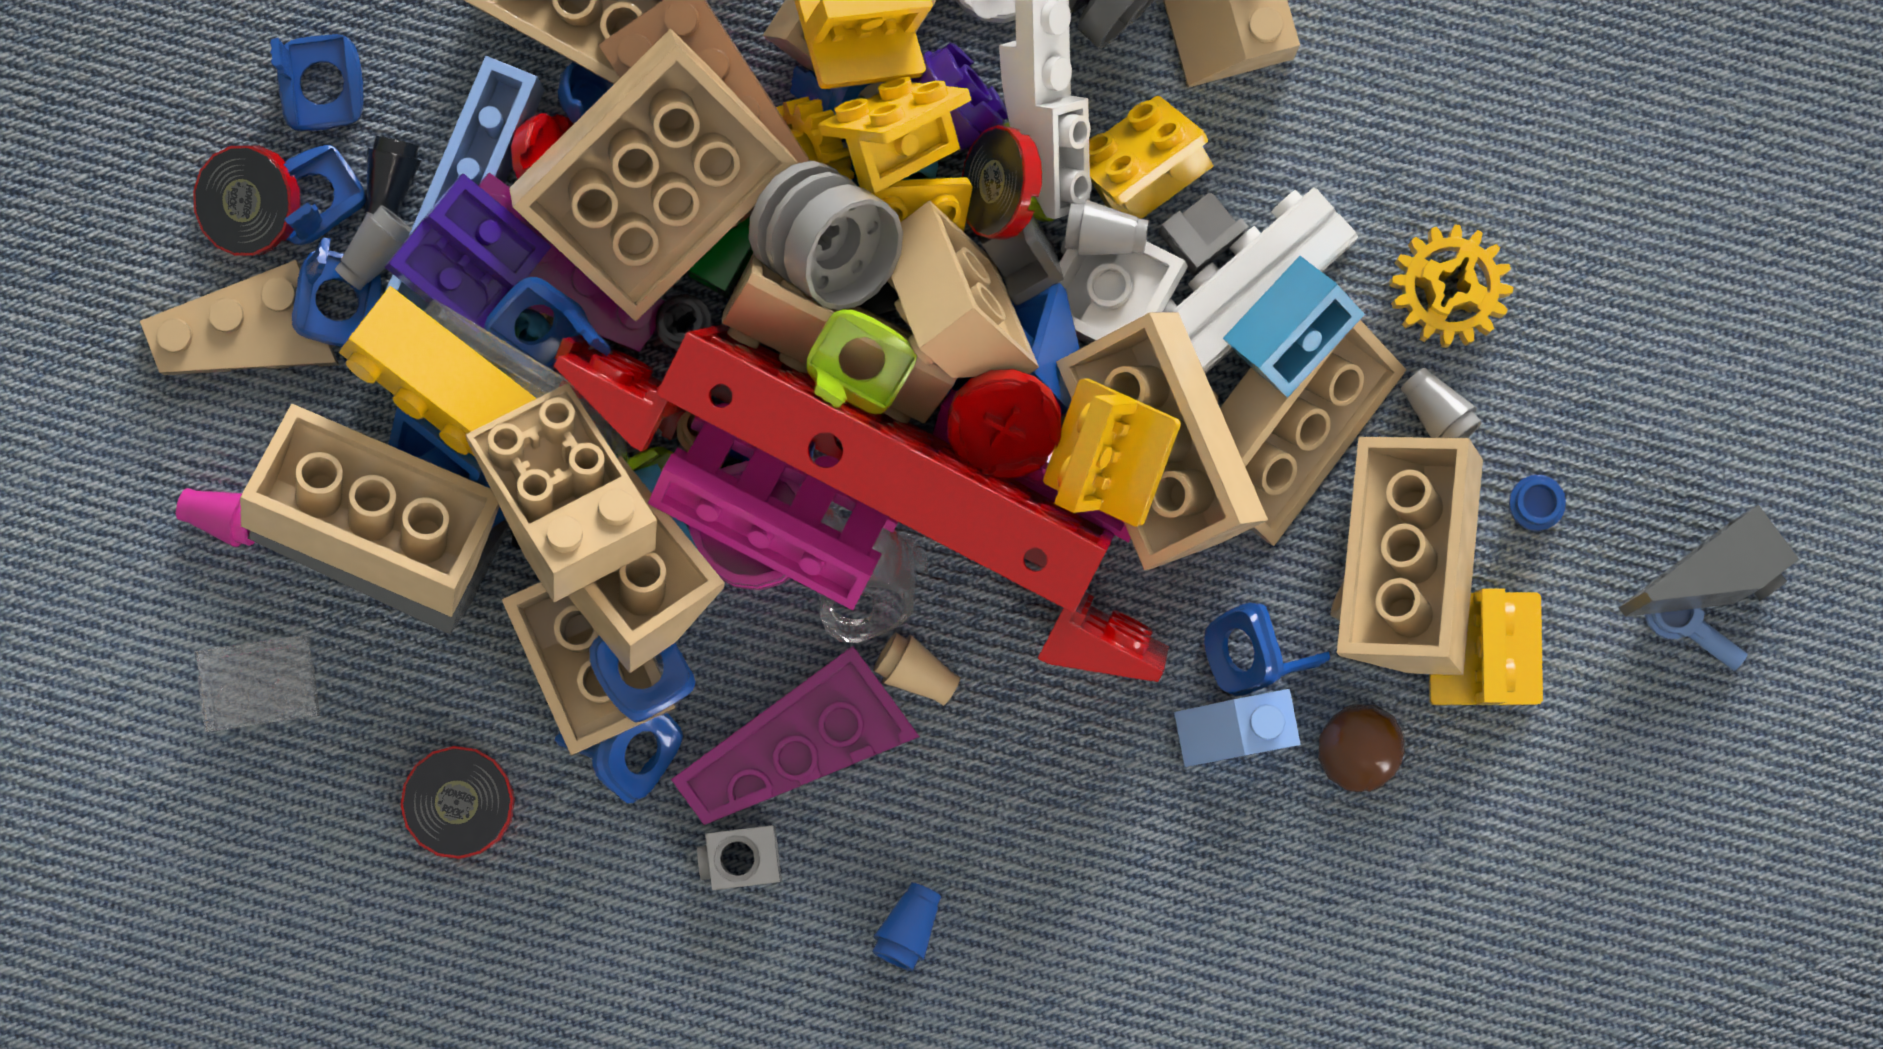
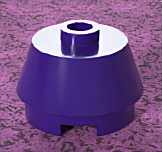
[911,42,1008,155]

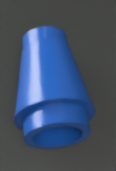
[872,882,941,971]

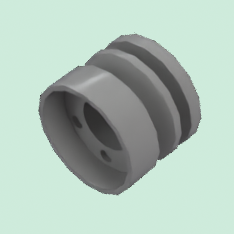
[749,160,903,311]

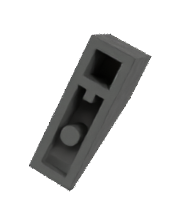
[1618,504,1799,617]

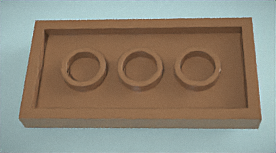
[598,0,811,230]

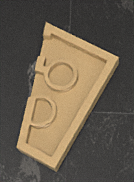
[140,260,339,375]

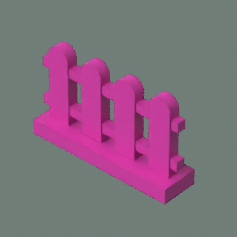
[647,403,898,610]

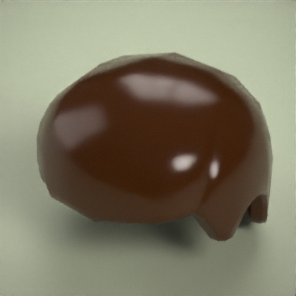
[1318,704,1405,792]

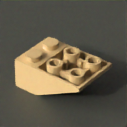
[466,383,657,602]

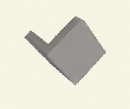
[1158,193,1249,276]

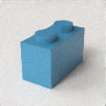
[1223,256,1365,398]

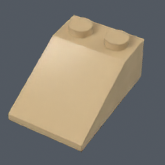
[502,582,676,756]

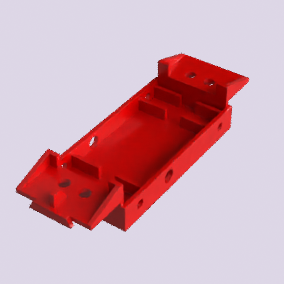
[554,324,1169,682]

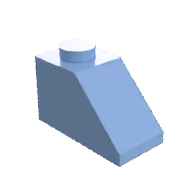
[1174,689,1301,767]

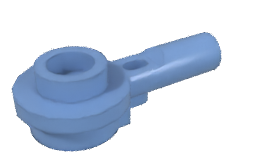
[1645,608,1748,671]

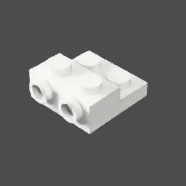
[1058,239,1188,344]

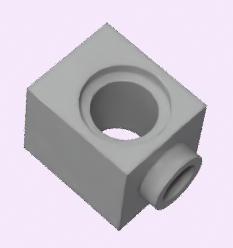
[697,825,782,890]

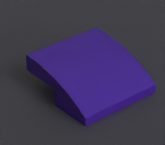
[384,173,552,339]

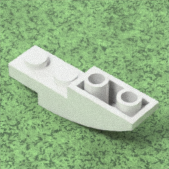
[999,0,1092,219]

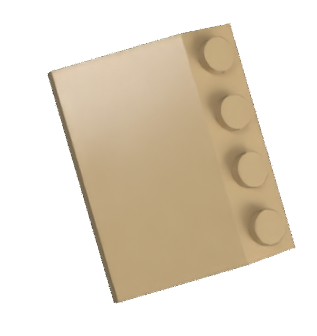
[509,29,798,321]

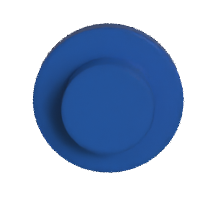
[1509,475,1566,531]

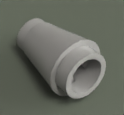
[1065,200,1149,255]
[335,205,412,290]
[1401,367,1482,438]

